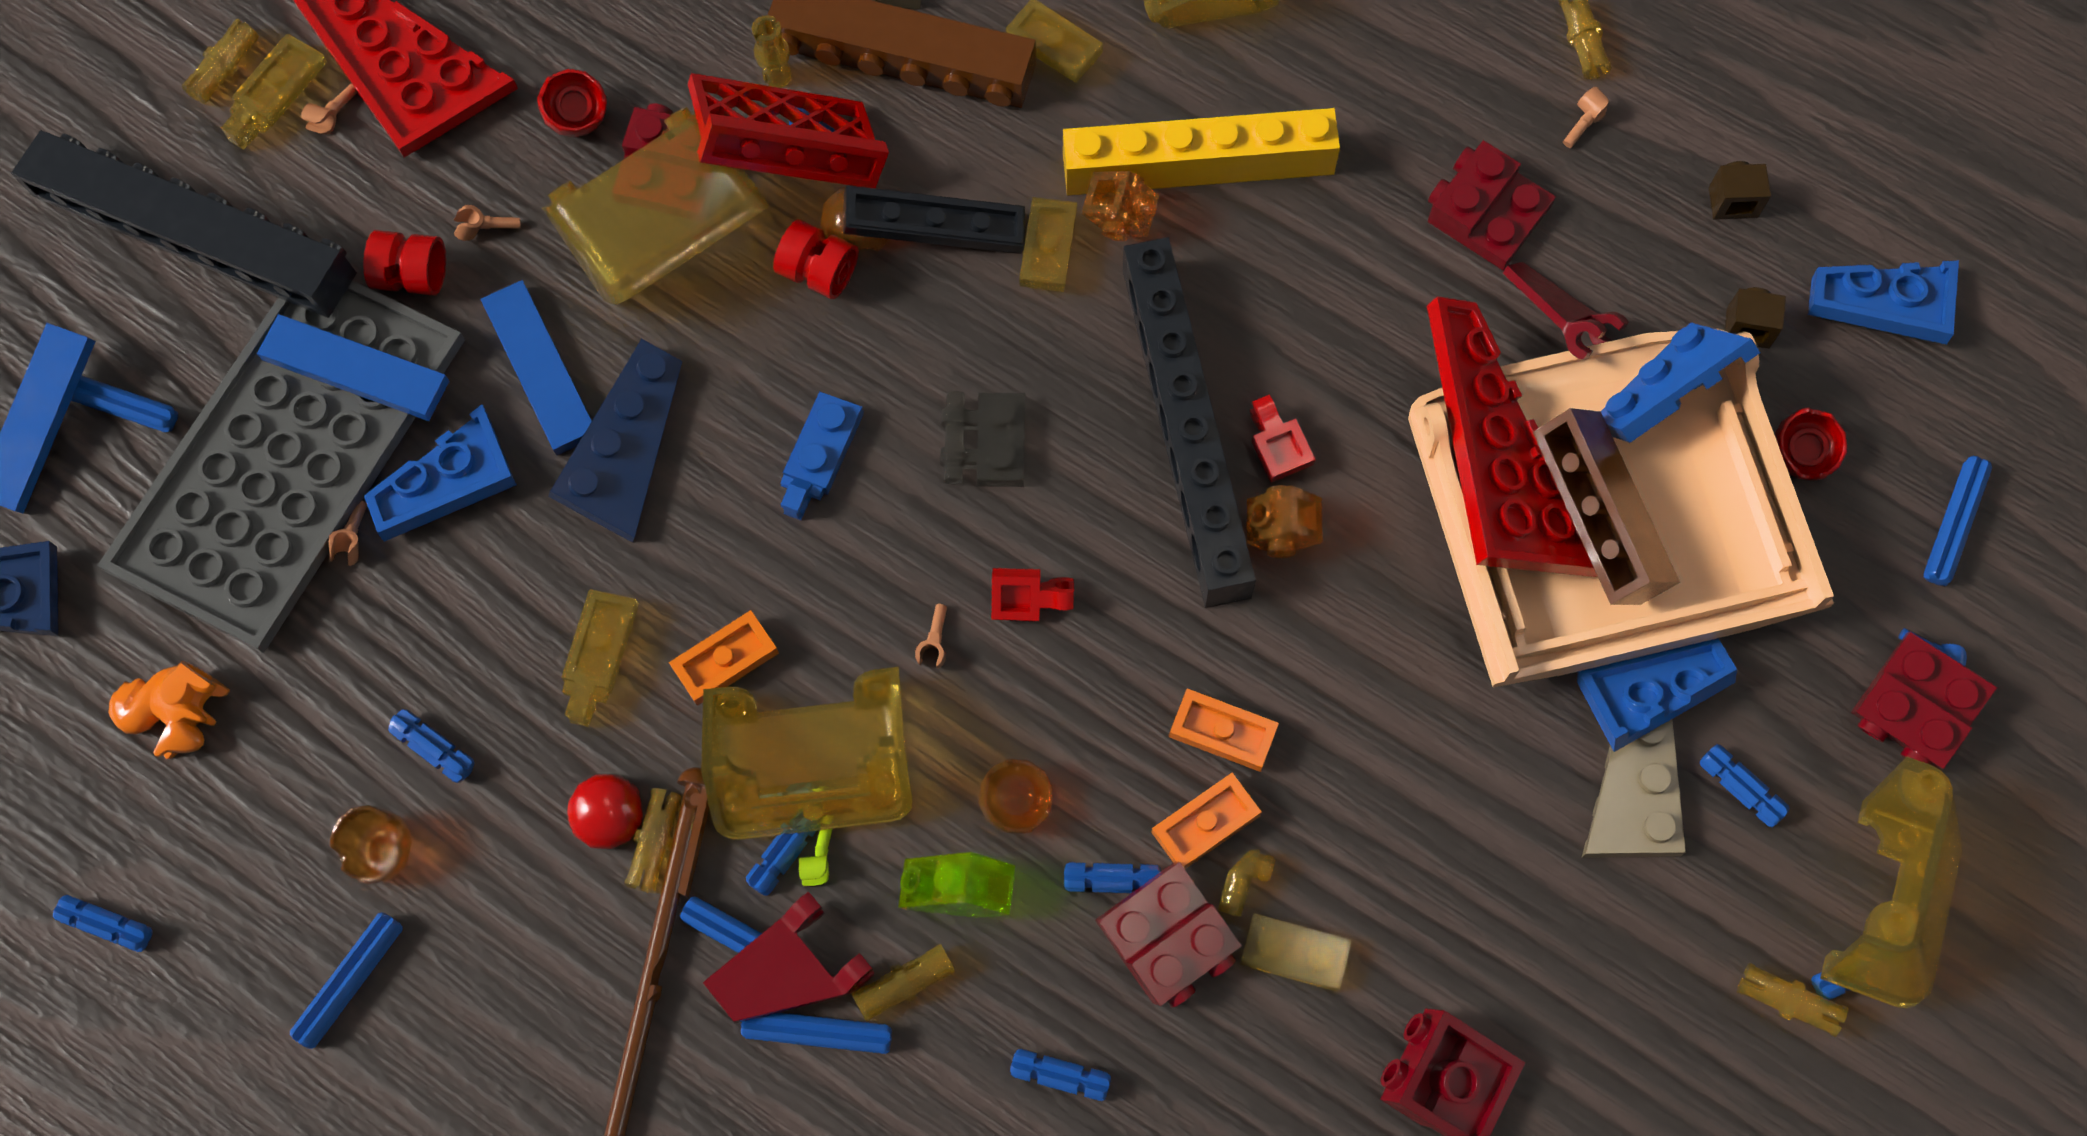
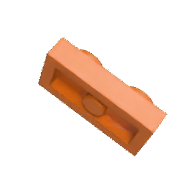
[669,610,779,706]
[1169,688,1279,772]
[1151,773,1262,869]

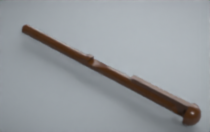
[604,767,715,1136]

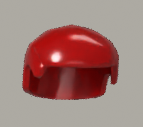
[537,69,607,138]
[1774,407,1847,481]
[567,774,643,849]

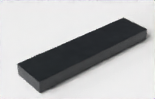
[843,185,1025,254]

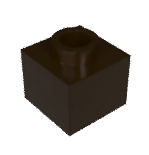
[1708,161,1771,220]
[1724,287,1786,349]

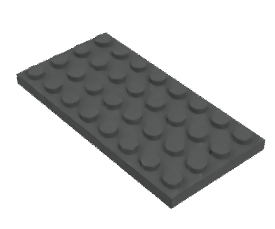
[97,280,465,654]

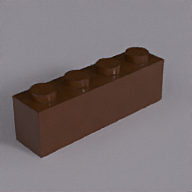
[1533,408,1680,605]

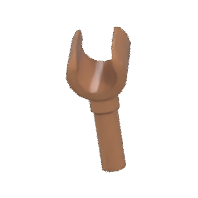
[301,84,358,134]
[1563,87,1609,148]
[454,205,520,241]
[329,501,367,566]
[915,604,947,669]

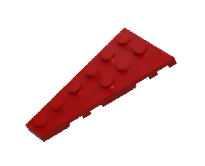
[292,0,518,158]
[1427,296,1598,577]

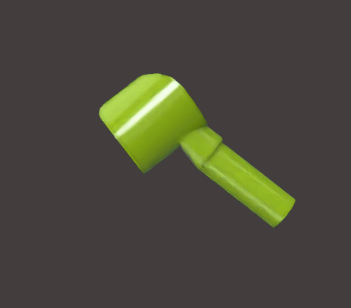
[799,817,834,886]

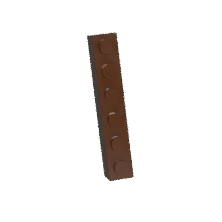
[764,0,1036,108]

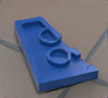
[1808,260,1959,345]
[1601,323,1761,443]
[364,404,516,542]
[1577,638,1737,752]

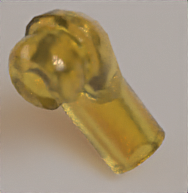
[1218,849,1276,916]

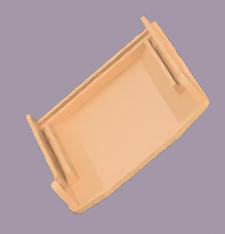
[1408,329,1834,687]

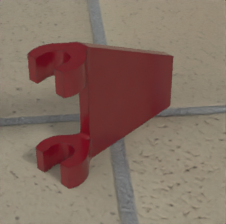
[1503,262,1629,359]
[703,892,875,1023]

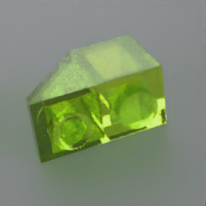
[898,852,1015,918]

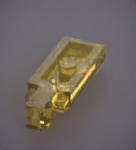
[221,34,327,150]
[561,589,639,727]

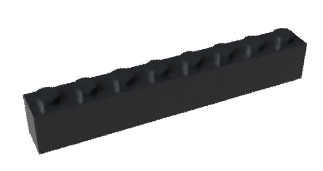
[11,130,357,318]

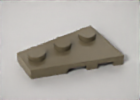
[1582,719,1686,858]

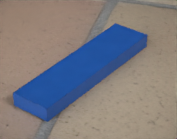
[480,280,592,456]
[257,314,449,421]
[0,323,96,514]

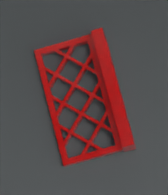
[688,73,889,189]

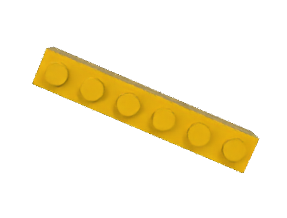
[1063,108,1340,196]

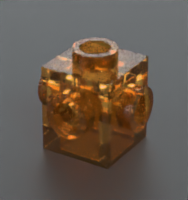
[1081,171,1159,241]
[1246,485,1323,558]

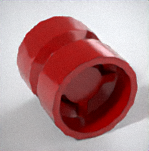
[773,219,859,300]
[363,230,446,296]

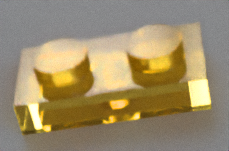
[1006,0,1103,84]
[1019,197,1077,292]
[1240,913,1352,992]

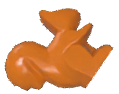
[108,661,230,759]

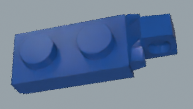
[780,391,864,520]

